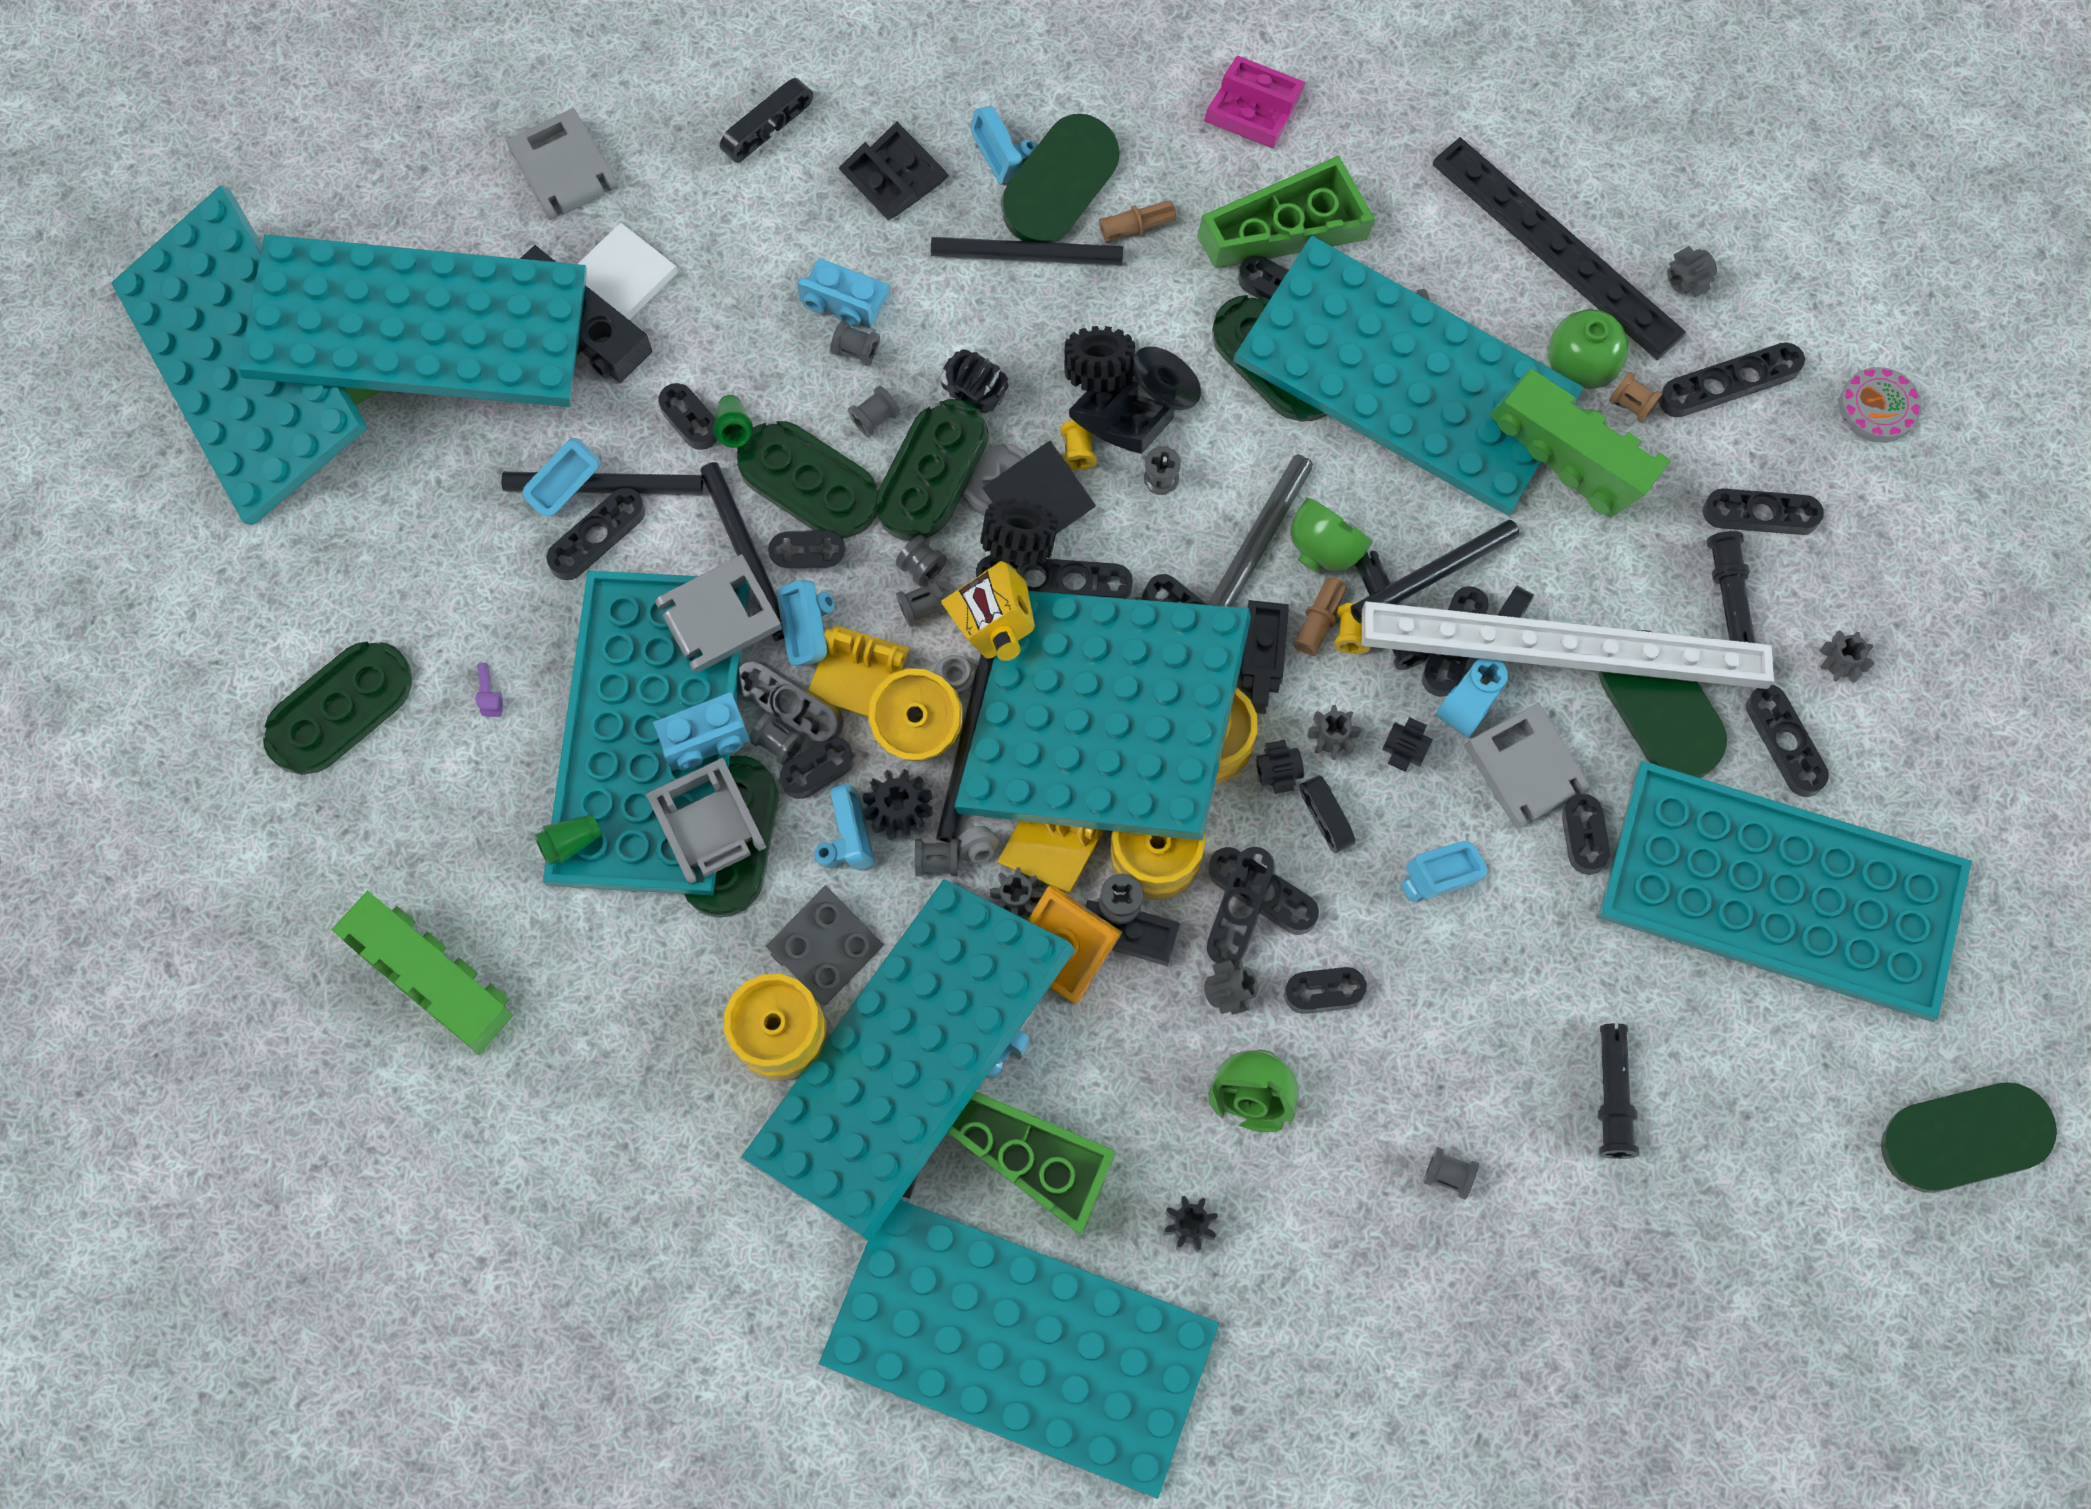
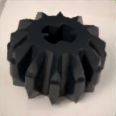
[940,349,1009,413]
[862,768,933,841]

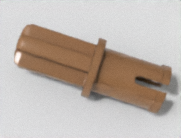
[1099,201,1176,243]
[1293,577,1347,656]

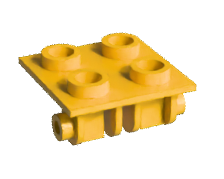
[808,625,910,717]
[997,821,1104,894]

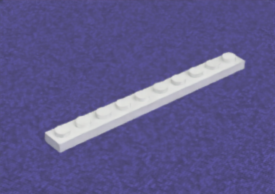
[1362,601,1774,689]

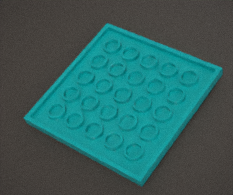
[954,591,1251,841]

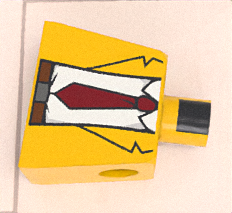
[941,561,1035,661]

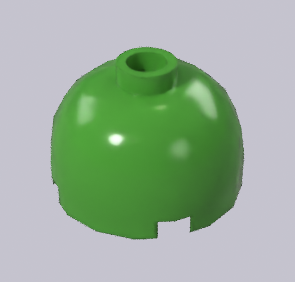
[1547,309,1628,389]
[1290,497,1373,573]
[1208,1049,1298,1133]

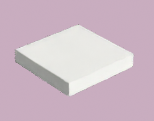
[578,222,678,320]

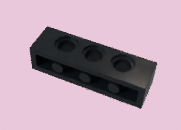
[520,245,653,383]

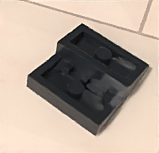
[838,121,949,221]
[1069,381,1174,454]
[982,440,1097,534]

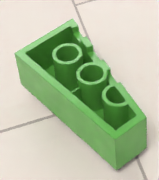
[1197,156,1375,268]
[1489,368,1671,518]
[331,890,514,1055]
[947,1092,1116,1236]

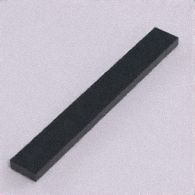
[1433,137,1686,361]

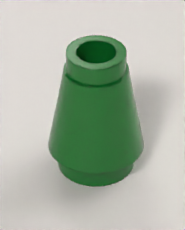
[713,395,753,448]
[534,814,602,865]

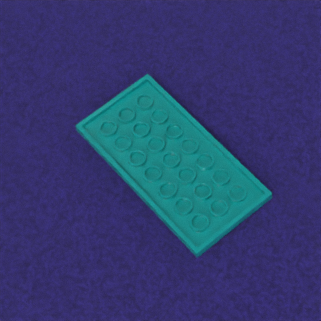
[111,185,368,525]
[238,234,587,407]
[1233,235,1584,516]
[543,570,750,896]
[1598,760,1972,1022]
[741,879,1075,1242]
[818,1199,1220,1499]

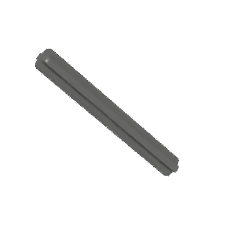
[1207,454,1313,607]

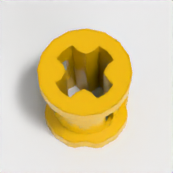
[1060,420,1097,470]
[1334,603,1371,654]

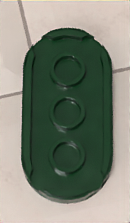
[1001,114,1120,243]
[1212,295,1327,422]
[875,399,988,541]
[737,421,878,538]
[1599,630,1727,778]
[263,641,412,775]
[684,756,779,918]
[1881,1082,2057,1193]

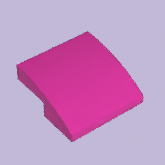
[1204,55,1305,148]

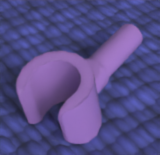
[475,663,503,717]

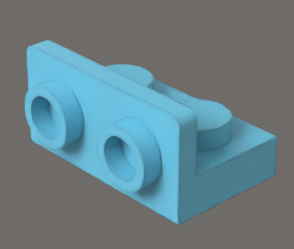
[797,258,890,328]
[653,692,751,771]

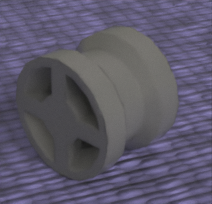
[896,535,947,587]
[1098,873,1144,925]

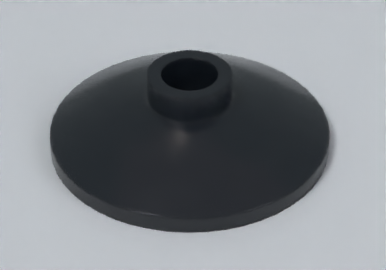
[1132,346,1201,410]

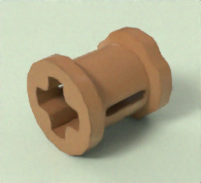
[1609,372,1663,423]

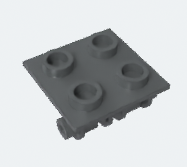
[765,885,884,1006]

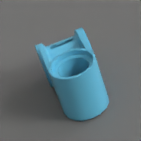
[1435,658,1508,739]

